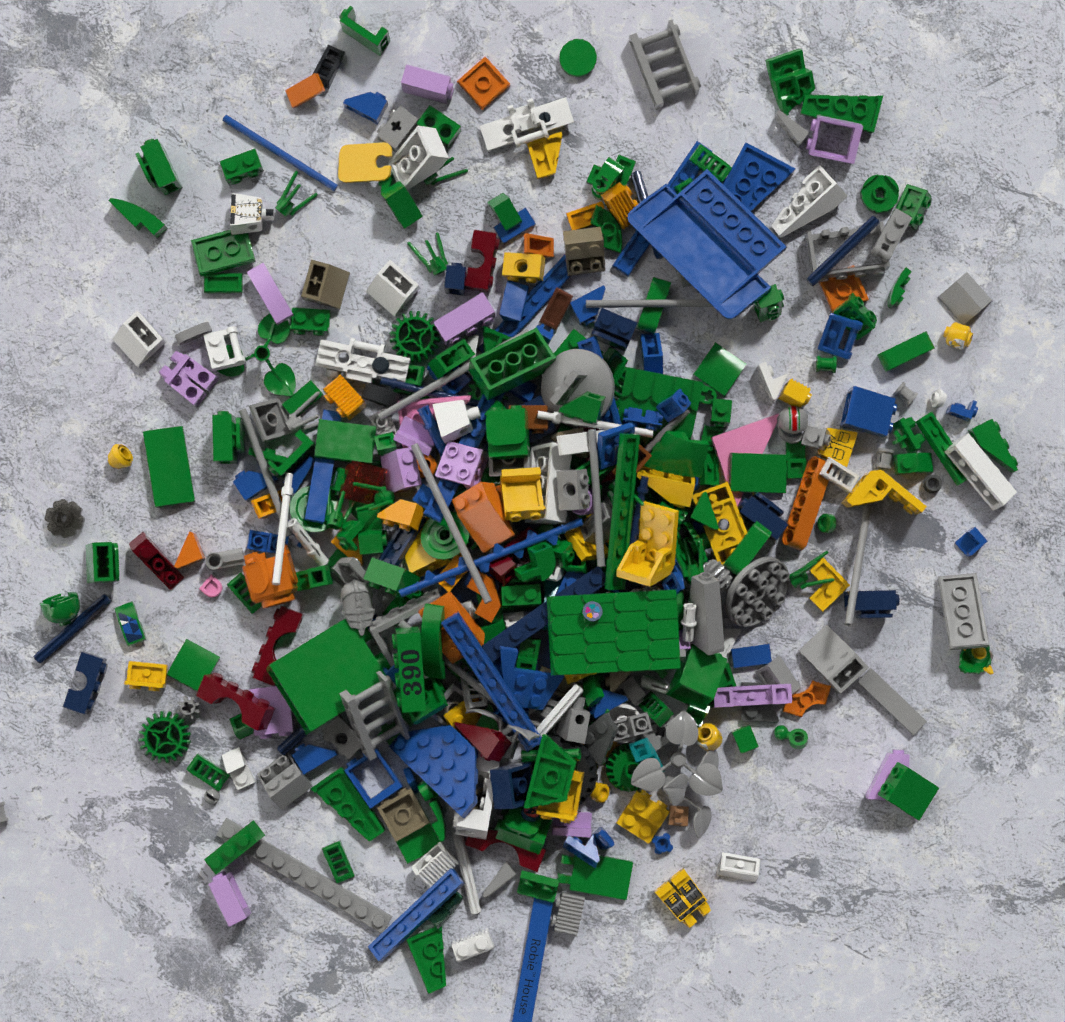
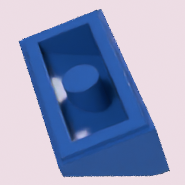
[499,281,529,322]

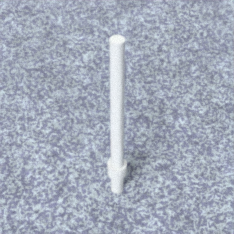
[537,411,653,438]
[272,473,293,585]

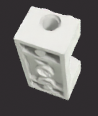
[453,751,500,840]

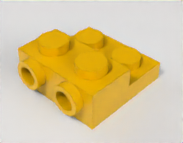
[616,790,670,844]

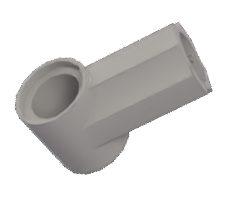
[206,548,245,570]

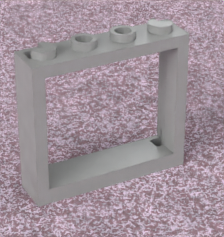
[369,588,442,675]

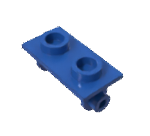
[622,407,663,431]

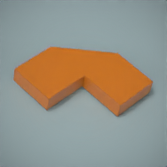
[467,570,502,623]

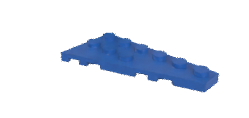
[723,142,796,211]

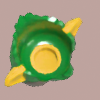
[959,645,994,675]

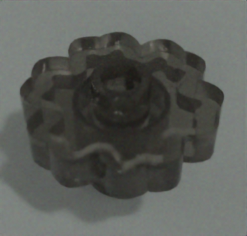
[44,499,85,538]

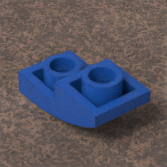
[246,530,289,554]

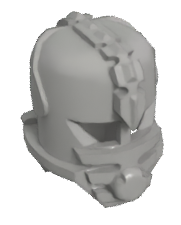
[341,579,375,635]

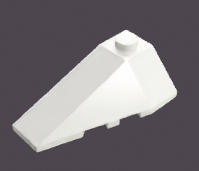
[771,165,848,238]

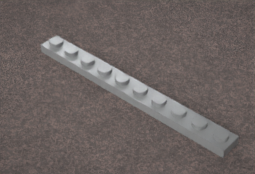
[216,818,392,933]

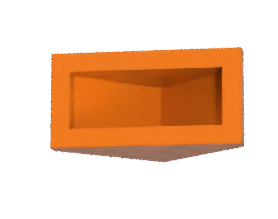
[524,233,554,257]
[174,531,205,569]

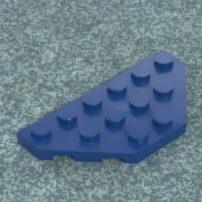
[389,725,478,818]

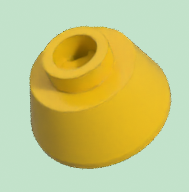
[108,444,133,469]

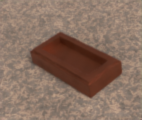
[539,287,573,330]

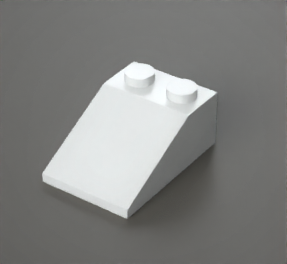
[388,126,449,190]

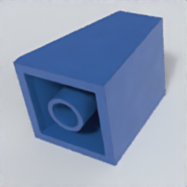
[840,386,897,437]

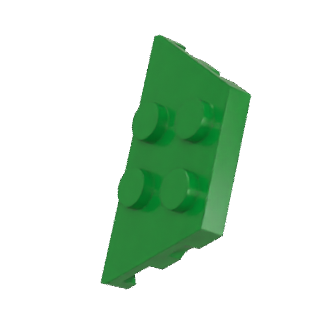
[524,734,577,809]

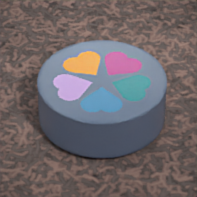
[582,601,602,621]

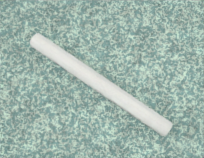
[445,802,481,914]

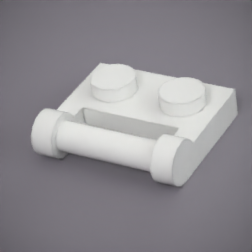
[203,326,246,371]

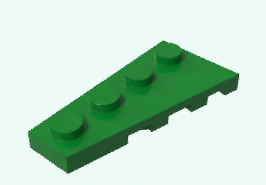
[800,95,884,133]
[310,766,386,842]

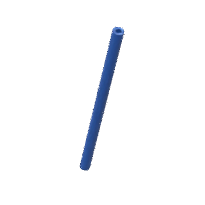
[222,115,338,191]

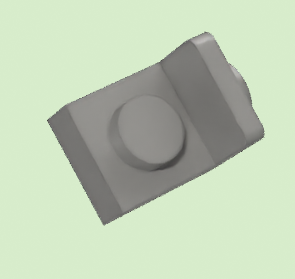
[801,426,831,450]

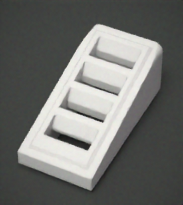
[819,457,859,493]

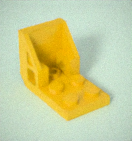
[841,470,927,515]
[616,501,679,587]

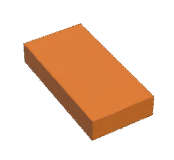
[285,73,325,108]

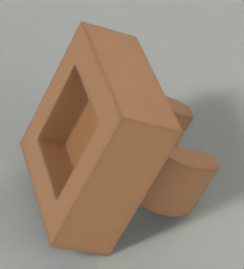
[668,805,689,826]

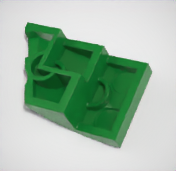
[765,48,815,116]
[643,431,709,478]

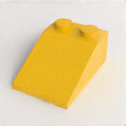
[637,466,695,508]

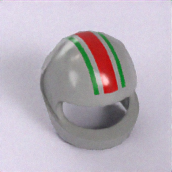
[777,405,808,444]

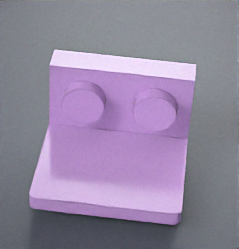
[435,441,489,490]

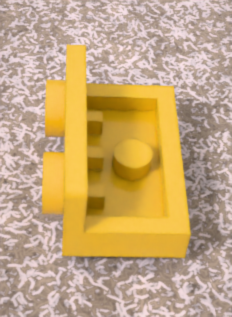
[124,661,168,691]

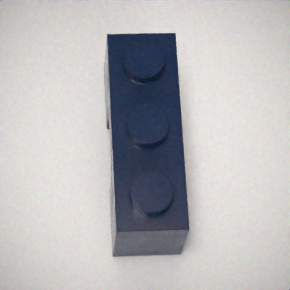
[63,652,108,714]

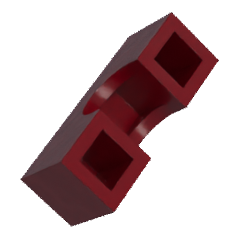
[465,230,500,292]
[488,527,544,586]

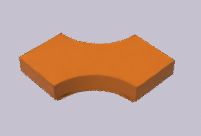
[783,680,831,717]

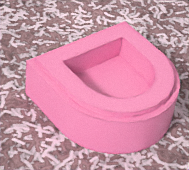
[199,574,223,597]

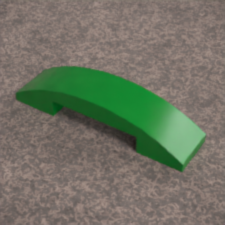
[421,603,445,679]

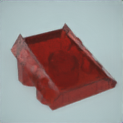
[339,460,388,504]

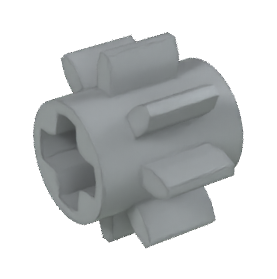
[177,696,201,719]

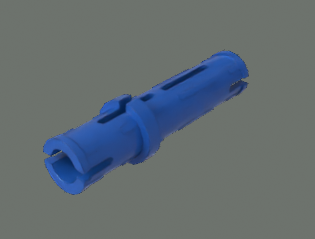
[417,405,446,457]

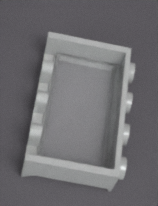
[805,222,890,282]

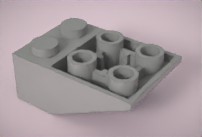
[798,625,869,694]

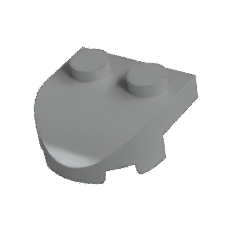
[330,557,373,590]

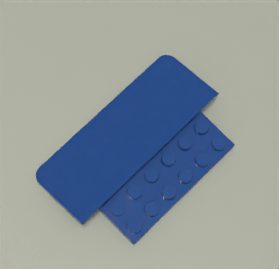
[628,169,787,319]

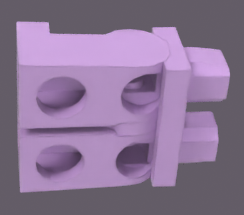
[159,351,219,407]

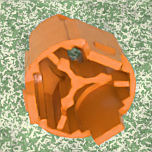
[242,544,298,609]

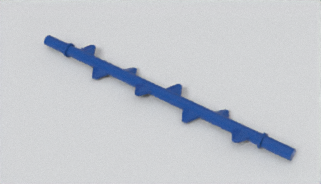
[398,518,583,597]

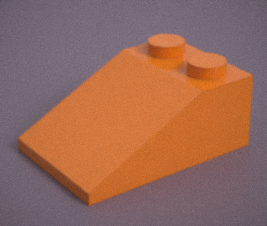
[452,482,515,553]
[419,591,485,664]

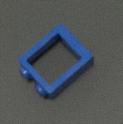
[344,747,403,809]

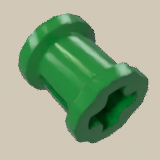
[815,356,837,373]

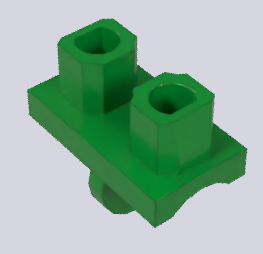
[892,417,925,453]

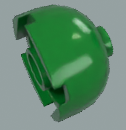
[40,592,80,626]

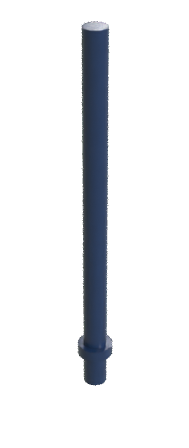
[380,377,505,407]
[618,476,649,593]

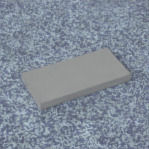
[938,573,989,650]

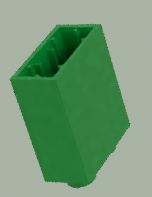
[266,618,391,735]

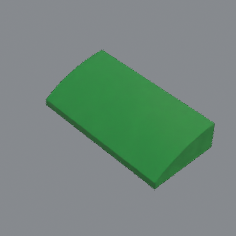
[143,426,195,508]

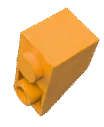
[377,499,425,532]

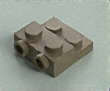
[377,787,430,842]

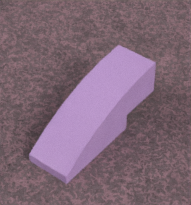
[247,263,294,325]

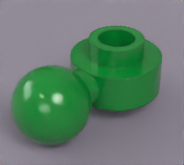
[773,725,808,749]

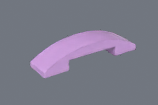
[714,684,792,708]

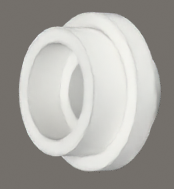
[930,389,947,408]

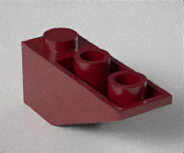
[129,532,184,590]
[454,722,512,762]

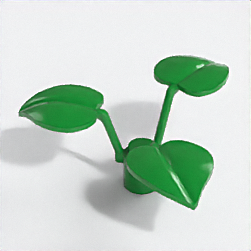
[217,313,296,396]

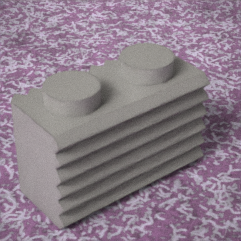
[551,891,585,936]

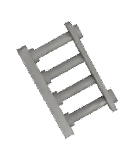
[629,20,701,110]
[339,671,410,761]

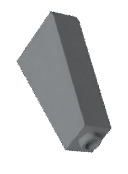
[689,572,724,655]

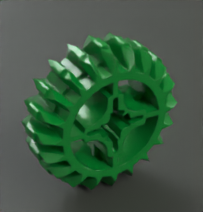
[389,311,441,363]
[138,711,191,763]

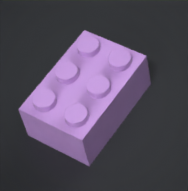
[433,292,495,347]

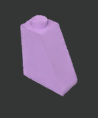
[866,749,910,800]

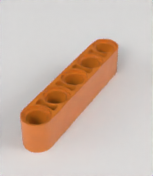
[782,456,832,551]

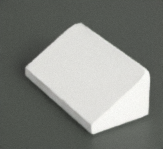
[718,852,760,882]

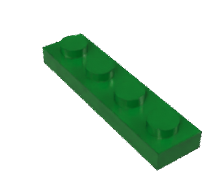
[915,411,967,486]

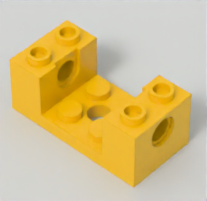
[691,482,747,565]

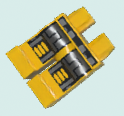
[654,868,711,928]

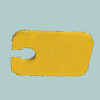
[338,142,392,183]

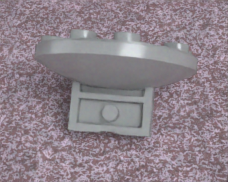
[541,349,615,427]
[724,557,790,627]

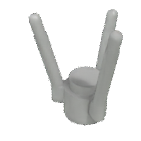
[286,391,320,434]

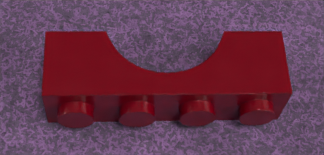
[251,606,305,686]
[196,673,276,731]
[465,827,546,872]

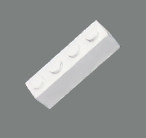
[945,433,1017,511]

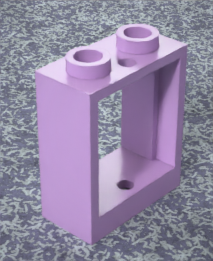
[806,115,863,164]
[208,870,251,927]

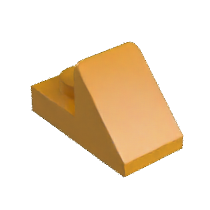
[251,489,290,519]

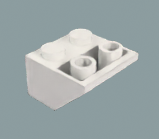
[366,260,420,317]
[113,311,166,367]

